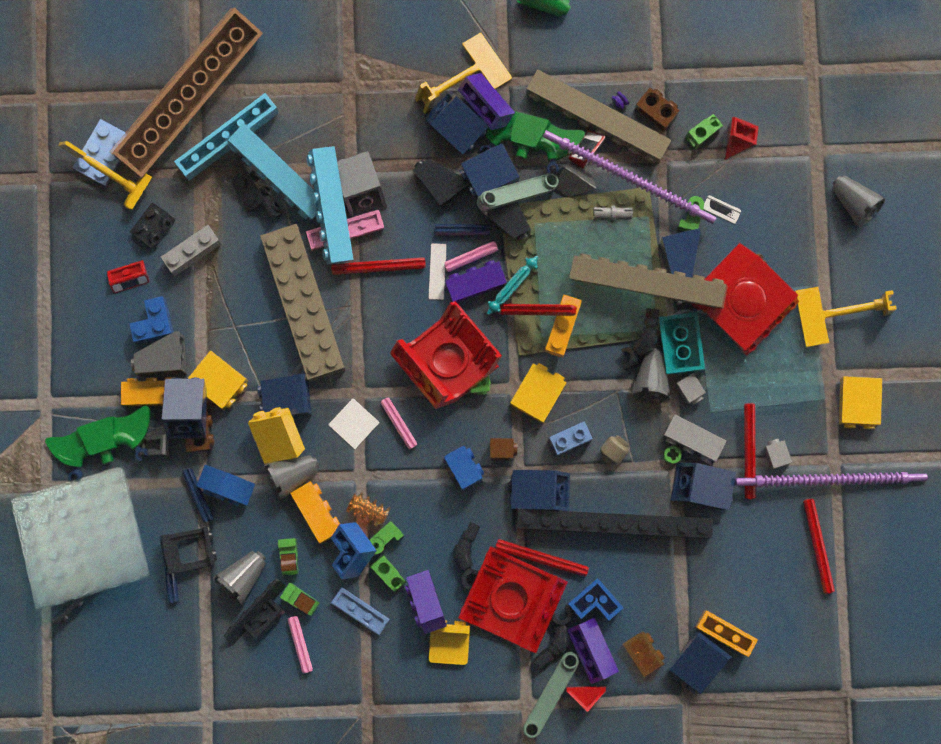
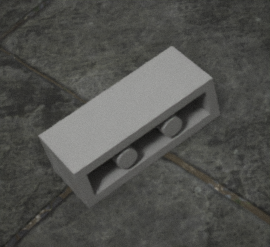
[161,225,221,276]
[663,415,726,464]

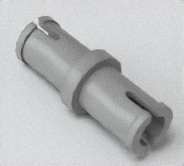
[593,206,633,221]

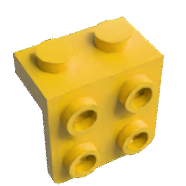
[429,620,470,665]

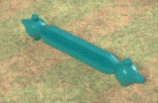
[487,256,539,315]

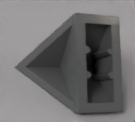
[556,161,596,197]
[140,424,170,456]

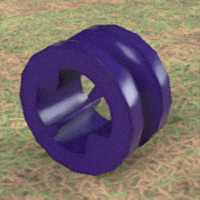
[611,91,629,110]

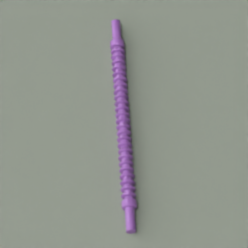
[543,130,716,224]
[735,472,928,488]

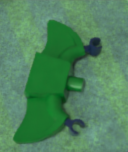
[480,111,585,174]
[45,406,150,482]

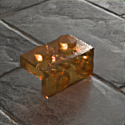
[623,631,665,677]

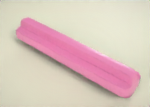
[444,241,498,272]
[380,398,417,449]
[288,616,313,673]

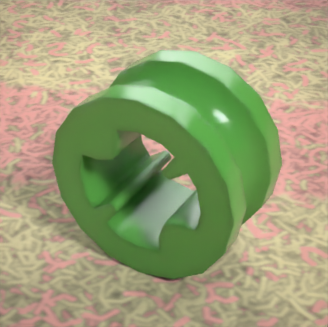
[663,446,682,464]

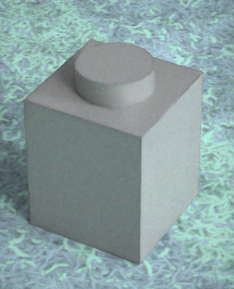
[675,373,706,405]
[764,439,792,469]

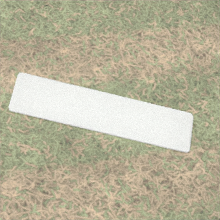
[429,244,446,300]

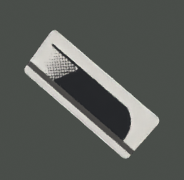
[704,195,741,223]

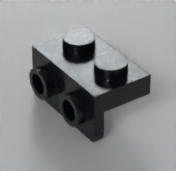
[130,202,176,249]

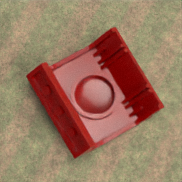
[691,243,799,356]
[390,301,502,409]
[458,546,568,653]

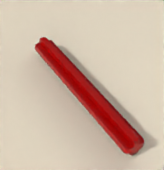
[331,258,426,275]
[497,304,577,316]
[744,403,756,499]
[803,498,835,594]
[495,539,589,577]

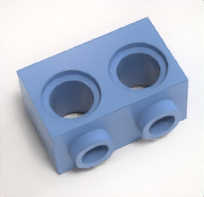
[549,421,593,456]

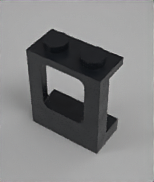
[159,526,217,575]

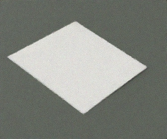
[329,399,380,449]

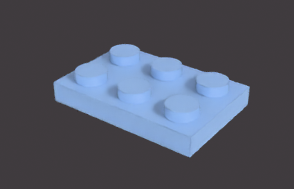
[72,119,125,187]

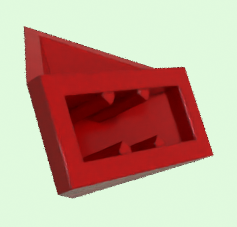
[725,117,759,160]
[566,686,606,712]

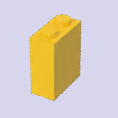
[188,350,248,411]
[510,363,567,424]
[839,376,882,429]
[248,407,305,464]

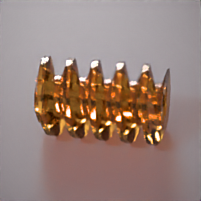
[346,492,391,527]

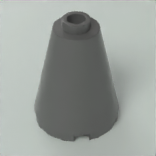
[832,175,886,227]
[632,348,670,403]
[263,455,319,500]
[213,551,266,605]

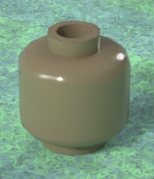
[600,435,629,464]

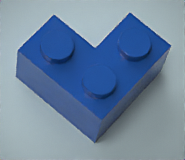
[130,296,174,345]
[444,446,484,491]
[197,465,255,506]
[331,522,377,579]
[568,578,623,621]

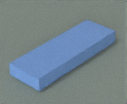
[331,587,390,635]

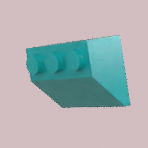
[659,312,705,374]

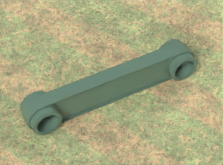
[477,173,559,211]
[523,652,579,738]

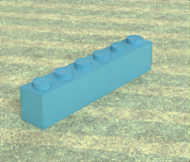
[174,93,279,181]
[227,123,318,220]
[307,146,354,265]

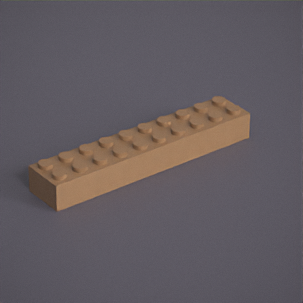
[110,8,263,178]

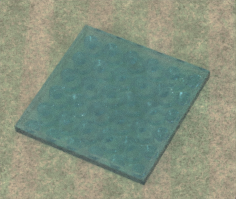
[535,217,657,337]
[696,285,825,413]
[10,466,150,610]

